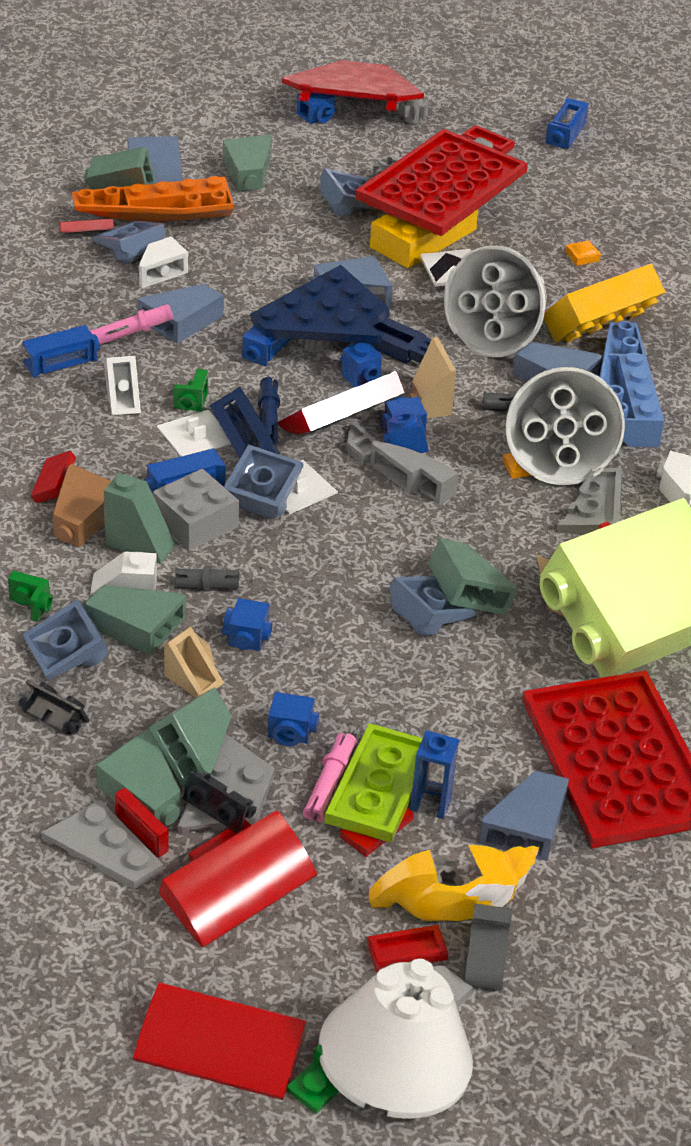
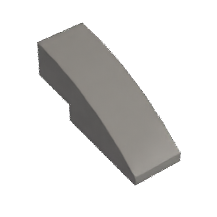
[370,441,459,504]

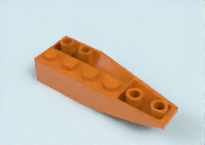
[72,176,234,222]

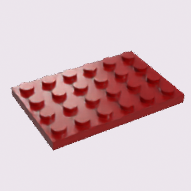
[355,129,528,236]
[522,670,691,849]

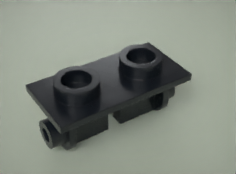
[19,680,90,735]
[183,770,257,834]

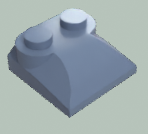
[320,168,380,216]
[93,220,166,263]
[224,445,303,518]
[389,576,476,636]
[23,599,108,680]

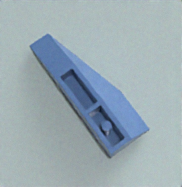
[600,321,664,447]

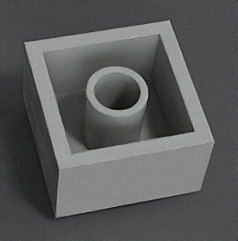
[153,469,239,551]

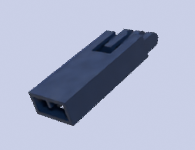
[370,318,432,364]
[209,387,281,459]

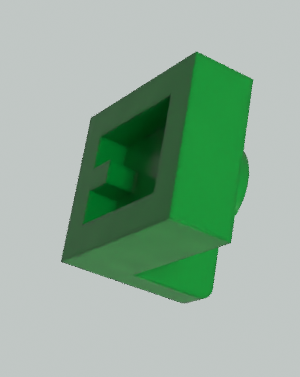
[173,369,209,412]
[8,570,53,622]
[287,1045,339,1114]

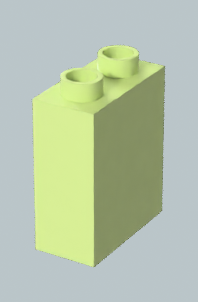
[540,498,691,678]

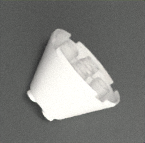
[444,245,547,357]
[505,367,625,485]
[318,959,473,1119]

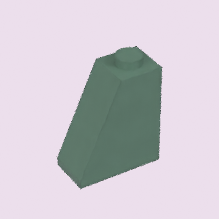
[223,134,272,192]
[85,147,156,190]
[104,473,175,564]
[428,538,518,615]
[84,585,186,655]
[148,687,232,788]
[96,729,181,825]

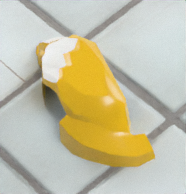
[369,845,539,922]

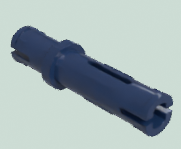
[258,377,280,445]

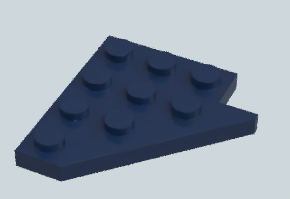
[250,265,390,344]

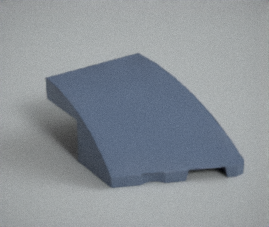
[128,136,182,183]

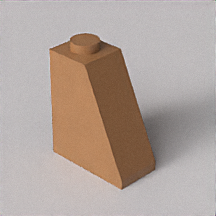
[53,464,111,547]

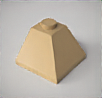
[408,337,456,418]

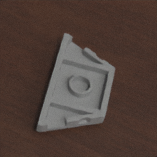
[178,734,275,835]

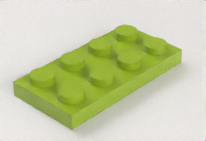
[324,723,423,843]

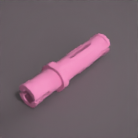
[90,304,174,345]
[303,733,357,823]

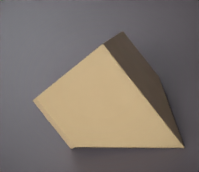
[164,627,224,697]

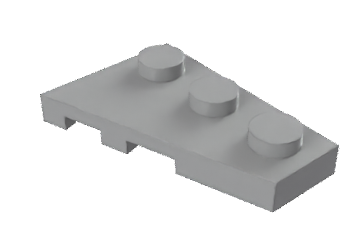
[558,468,622,534]
[41,800,163,889]

